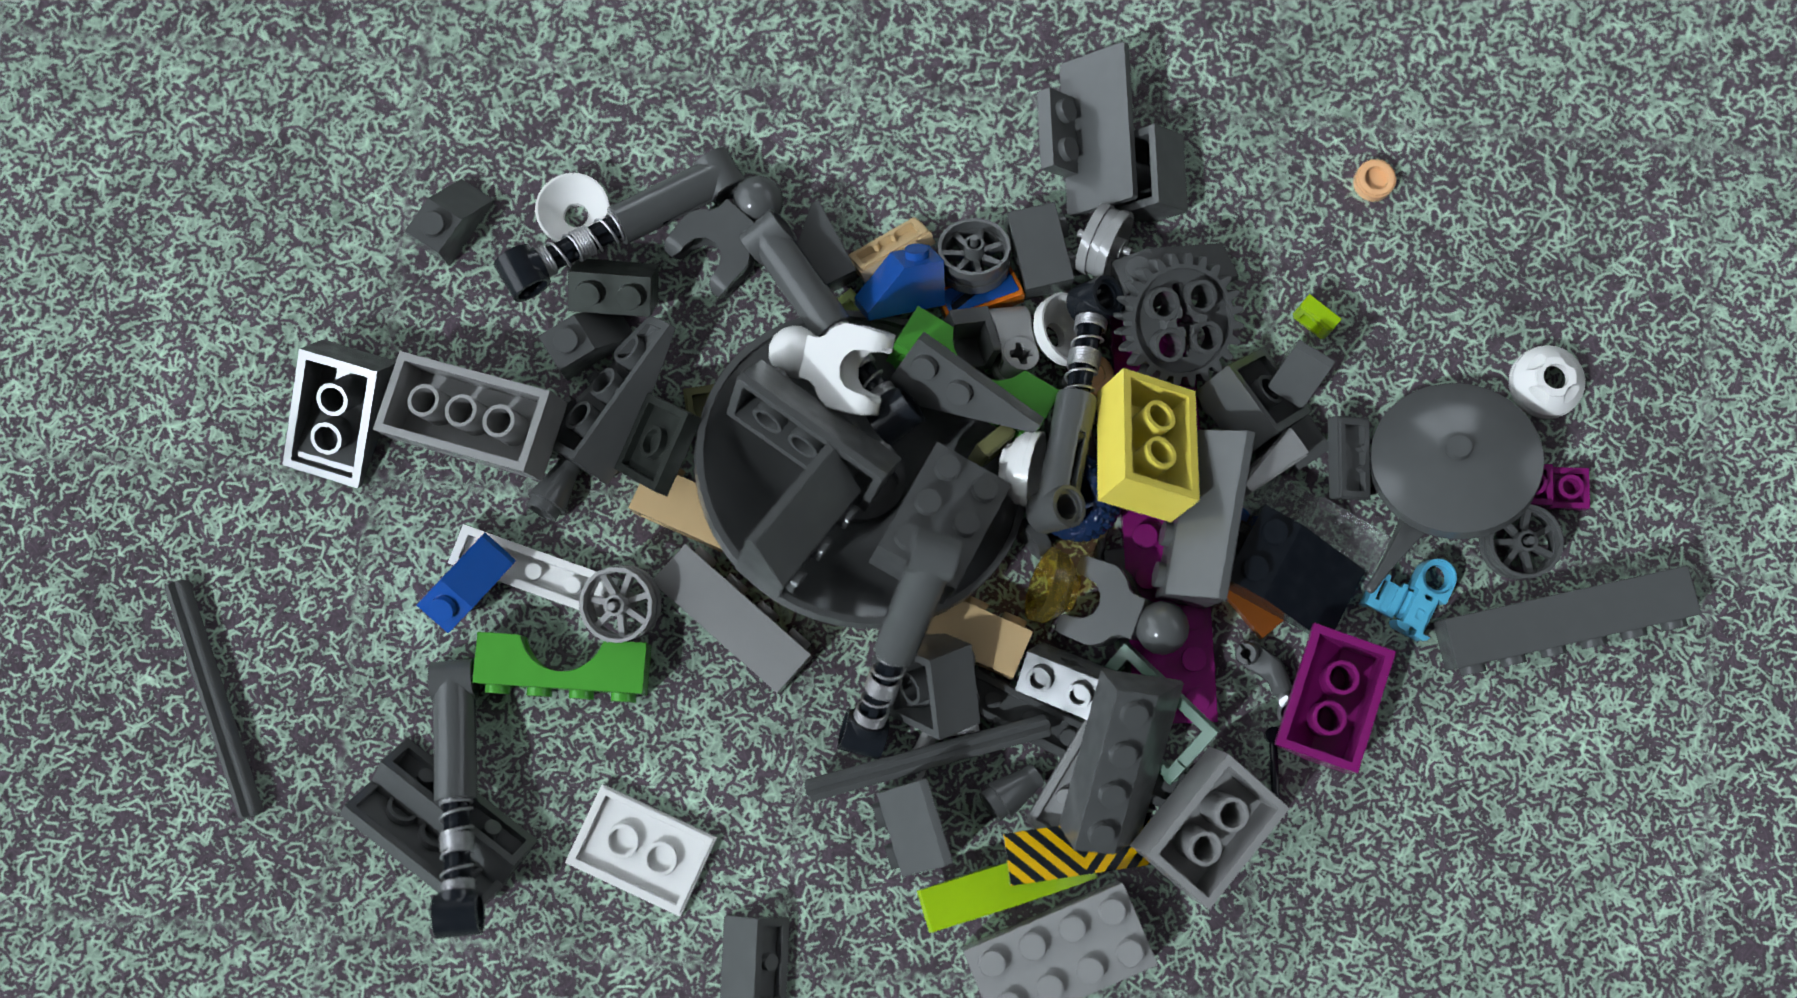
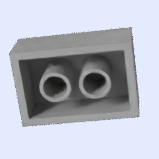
[1130,746,1290,910]

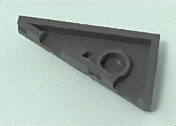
[888,331,1044,433]

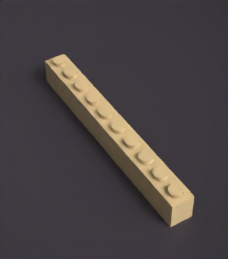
[628,468,1033,680]

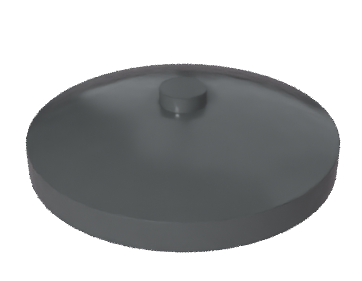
[1370,383,1544,539]

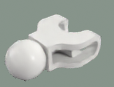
[769,323,896,416]

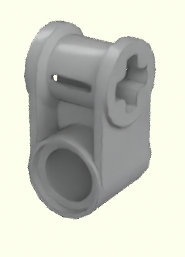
[989,306,1039,380]

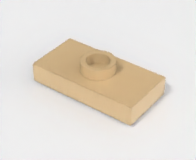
[848,217,935,283]

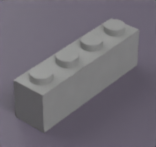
[654,544,813,695]

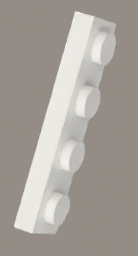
[448,524,621,618]

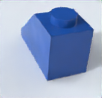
[854,243,945,321]
[416,532,517,633]

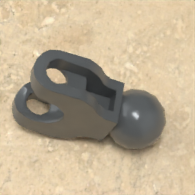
[664,176,784,300]
[1054,555,1189,655]

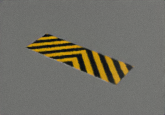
[1003,813,1152,886]

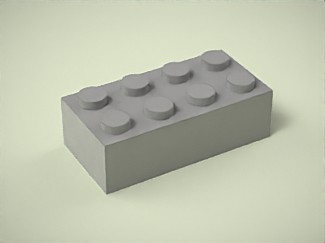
[373,351,568,481]
[961,880,1158,998]

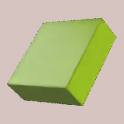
[1292,294,1342,339]

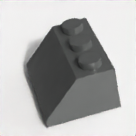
[735,442,861,601]

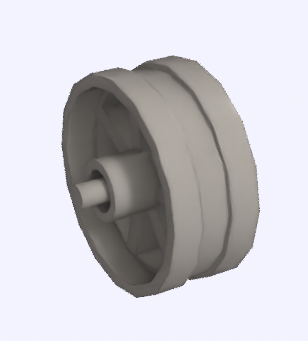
[1075,202,1134,278]
[579,564,662,643]

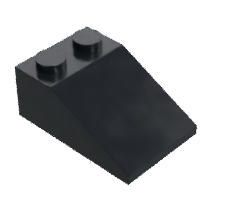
[1229,504,1366,634]

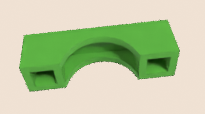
[886,306,1059,441]
[472,632,652,703]

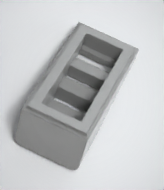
[1244,428,1309,498]

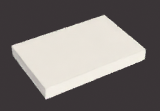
[565,784,718,916]

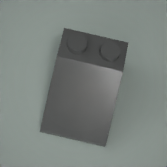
[282,339,396,488]

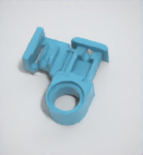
[1359,559,1457,641]

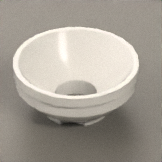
[535,173,610,242]
[1033,292,1078,366]
[1508,345,1585,419]
[998,431,1047,507]

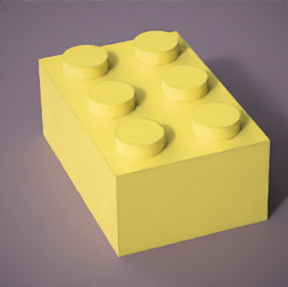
[1097,368,1200,522]

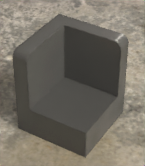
[944,306,1001,370]

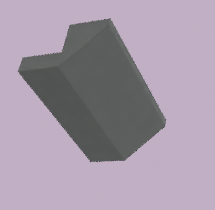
[340,738,538,907]

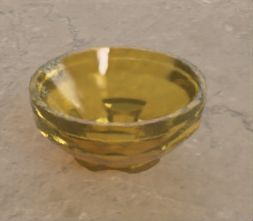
[1025,547,1081,623]

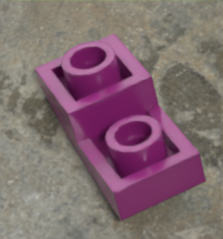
[1531,464,1590,511]

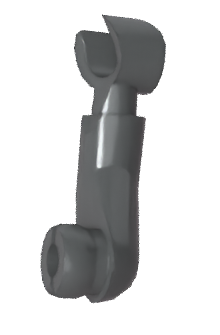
[1235,641,1292,722]

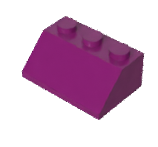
[1274,623,1396,774]

